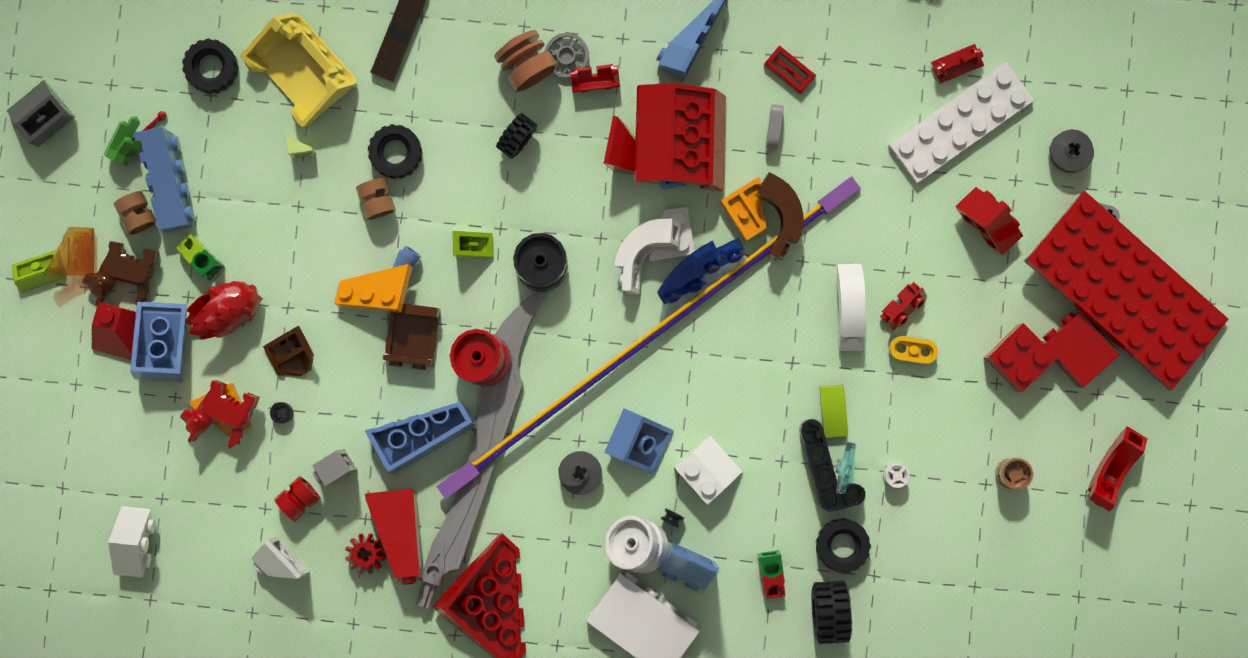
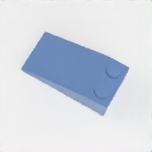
[660,542,720,592]

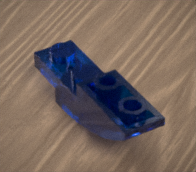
[657,238,746,305]

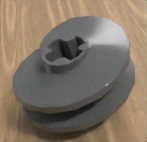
[1049,129,1094,173]
[558,451,602,495]

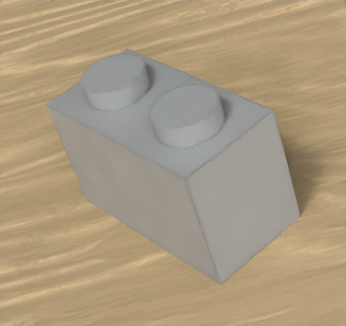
[312,449,357,486]

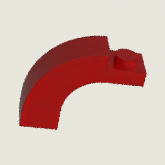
[1087,426,1148,512]

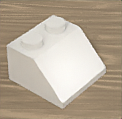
[674,436,742,505]

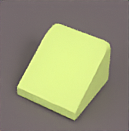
[286,137,316,158]

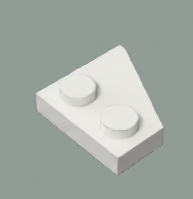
[649,207,695,262]

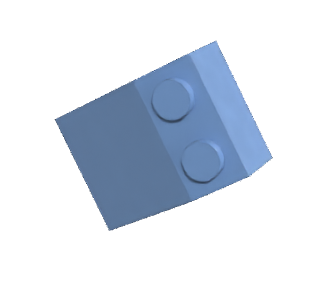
[130,302,187,382]

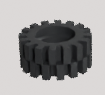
[496,113,538,159]

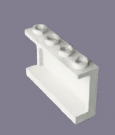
[586,571,700,658]

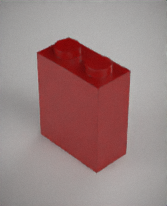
[1042,312,1120,388]

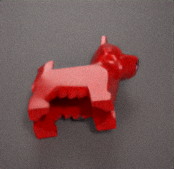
[180,380,260,448]

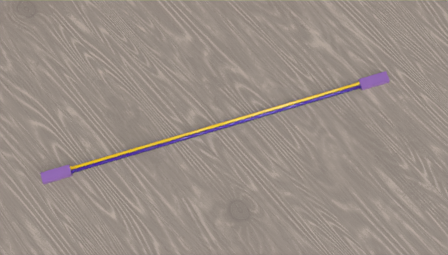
[436,176,861,499]

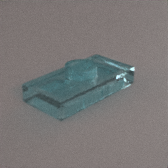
[835,442,856,494]

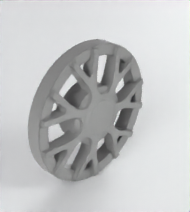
[545,33,589,78]

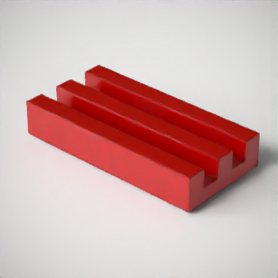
[764,45,816,95]

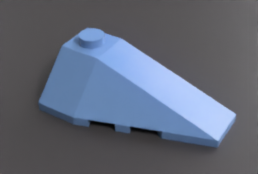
[656,0,726,82]

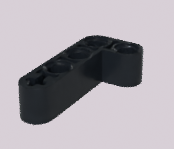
[799,419,866,512]

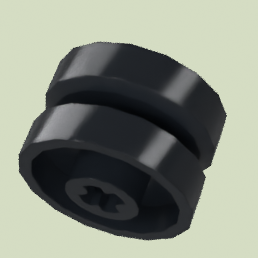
[513,233,568,292]

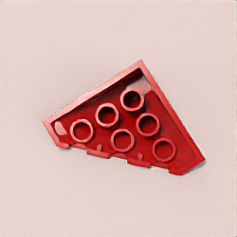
[432,533,526,658]

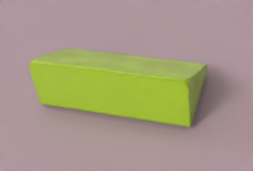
[12,250,66,292]

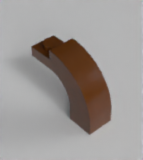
[755,172,804,261]

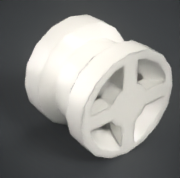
[883,464,910,488]

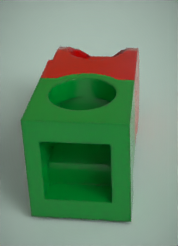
[757,550,785,599]

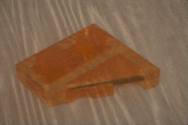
[45,227,94,276]

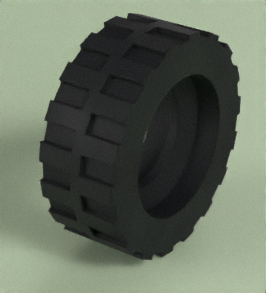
[182,39,239,94]
[368,124,423,179]
[816,518,871,573]

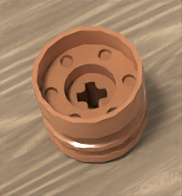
[494,30,558,92]

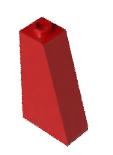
[365,489,422,585]

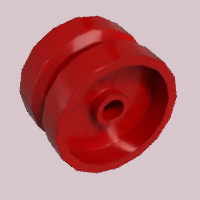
[450,329,511,387]

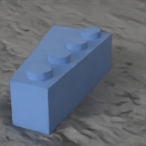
[134,127,194,233]
[365,402,477,475]

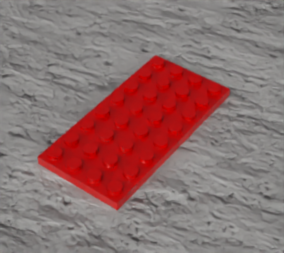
[1024,191,1229,391]

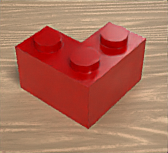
[955,187,1023,256]

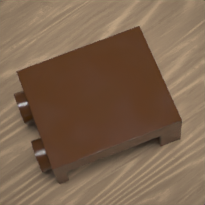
[383,304,440,370]

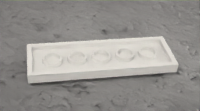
[888,62,1034,184]

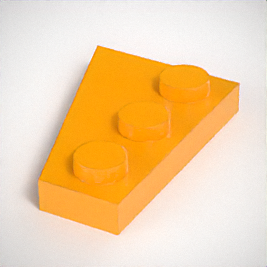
[334,264,413,313]

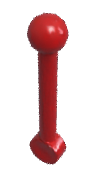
[142,111,167,131]

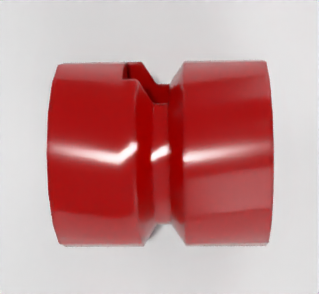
[274,476,321,522]

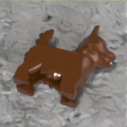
[82,241,159,305]

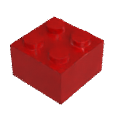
[984,323,1058,392]

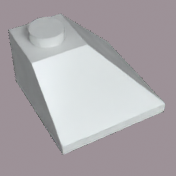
[251,537,310,579]

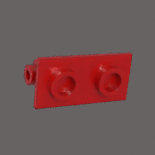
[931,44,984,84]
[570,64,620,93]
[880,282,927,331]

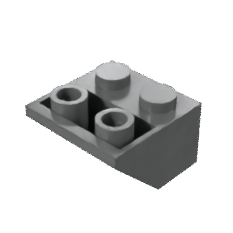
[7,80,75,147]

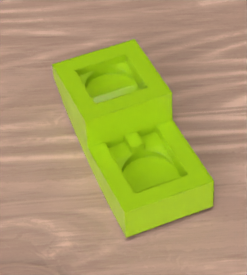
[819,384,848,438]

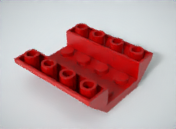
[634,83,726,191]

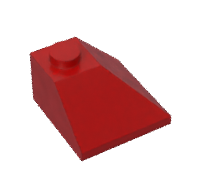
[604,116,635,175]
[92,302,136,360]

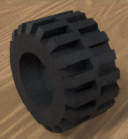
[811,581,852,644]

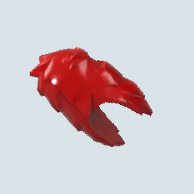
[186,281,263,340]

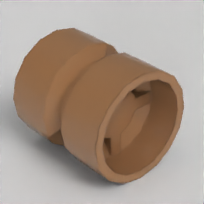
[356,178,396,220]
[113,191,157,235]
[995,457,1033,490]

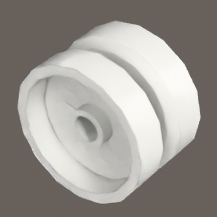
[605,516,668,574]

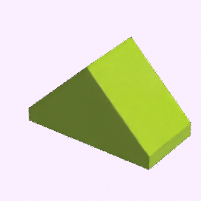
[452,231,493,258]

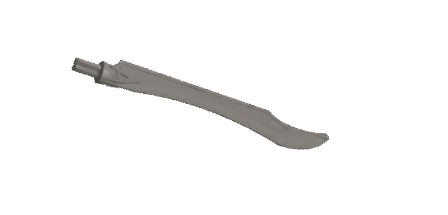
[416,292,547,609]

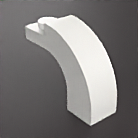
[615,219,681,294]
[836,264,866,351]

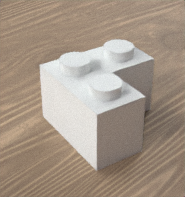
[108,506,155,578]

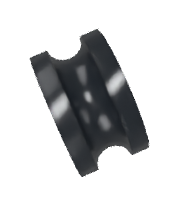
[270,402,293,424]
[660,508,685,529]

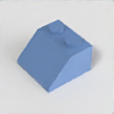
[604,408,674,474]

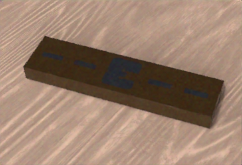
[370,0,426,82]

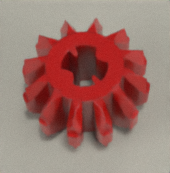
[345,533,387,574]

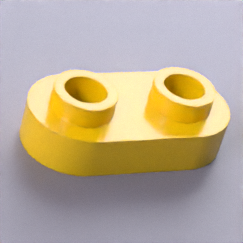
[889,336,938,364]

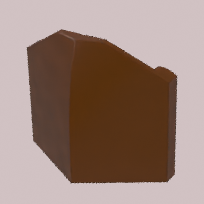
[263,326,314,376]

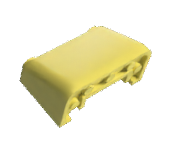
[240,13,356,127]

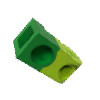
[176,234,224,281]

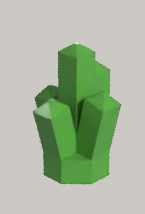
[104,116,142,166]

